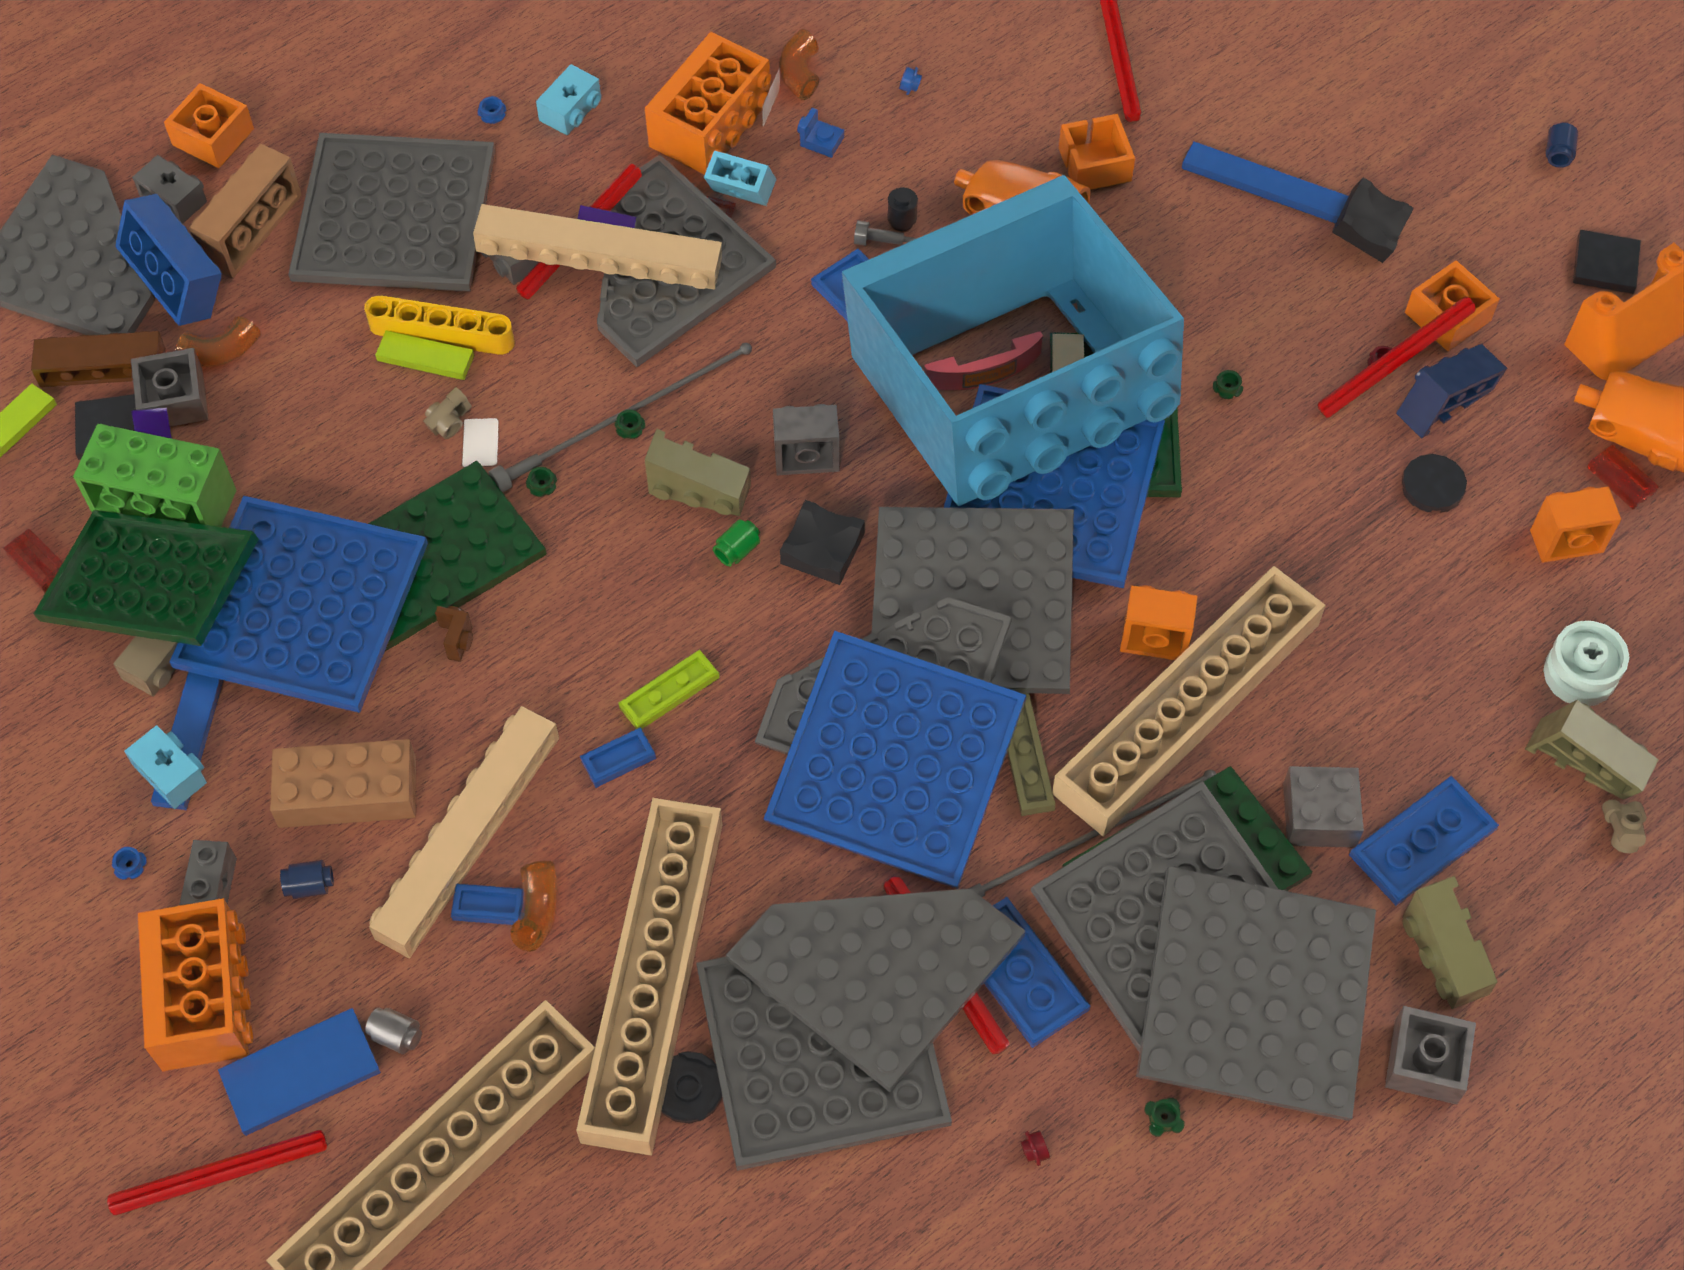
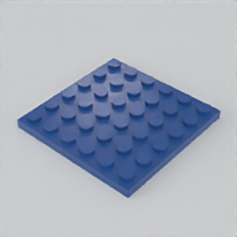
[944,384,1165,588]
[170,495,428,713]
[763,631,1026,889]

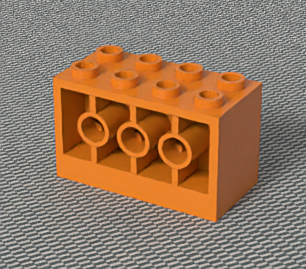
[645,31,771,175]
[138,898,254,1072]

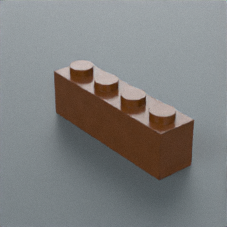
[31,331,166,387]

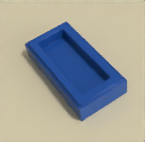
[580,727,656,788]
[451,884,526,925]

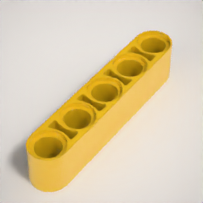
[364,296,515,355]

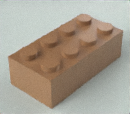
[189,144,302,279]
[270,739,416,828]

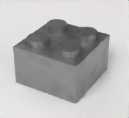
[131,348,208,426]
[773,404,839,475]
[1283,766,1364,848]
[1385,1006,1476,1104]

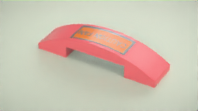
[924,331,1043,390]

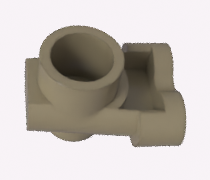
[423,387,472,439]
[1602,800,1647,853]

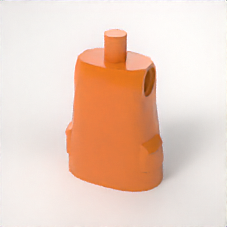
[954,160,1090,215]
[1573,371,1684,473]

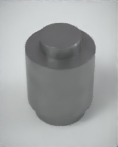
[365,1008,422,1054]

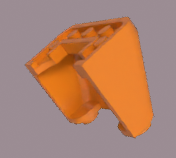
[1564,242,1684,381]

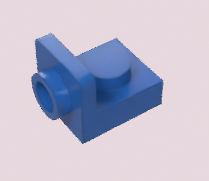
[797,108,844,158]

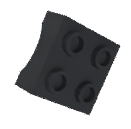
[1332,177,1414,263]
[780,500,865,585]

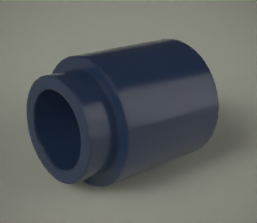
[1545,122,1578,168]
[280,860,334,899]

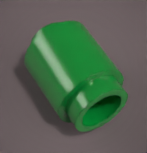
[713,519,760,567]

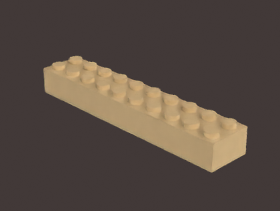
[1052,566,1326,837]
[576,798,723,1156]
[266,1000,595,1270]

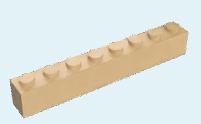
[473,204,722,290]
[369,706,559,959]

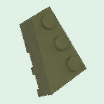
[645,428,751,516]
[1525,700,1659,800]
[1402,876,1498,1009]

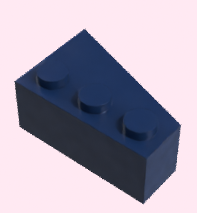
[1396,344,1507,439]

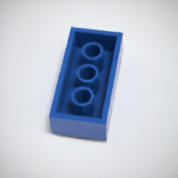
[115,194,222,326]

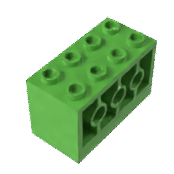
[73,424,237,527]

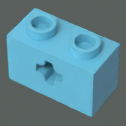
[536,64,601,135]
[704,150,776,206]
[124,725,207,809]

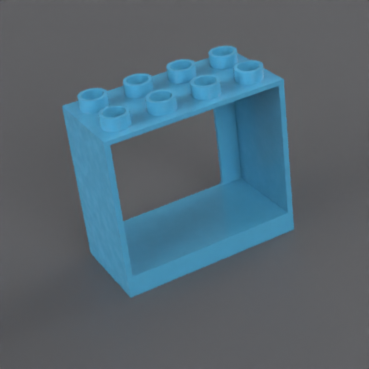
[842,175,1184,507]

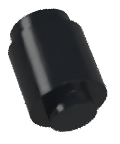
[887,187,918,231]

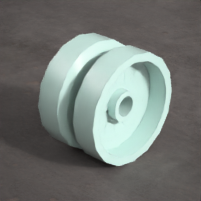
[1543,621,1630,706]

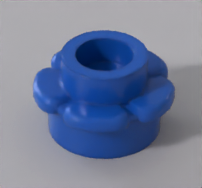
[899,67,922,95]
[478,96,506,124]
[112,847,147,880]

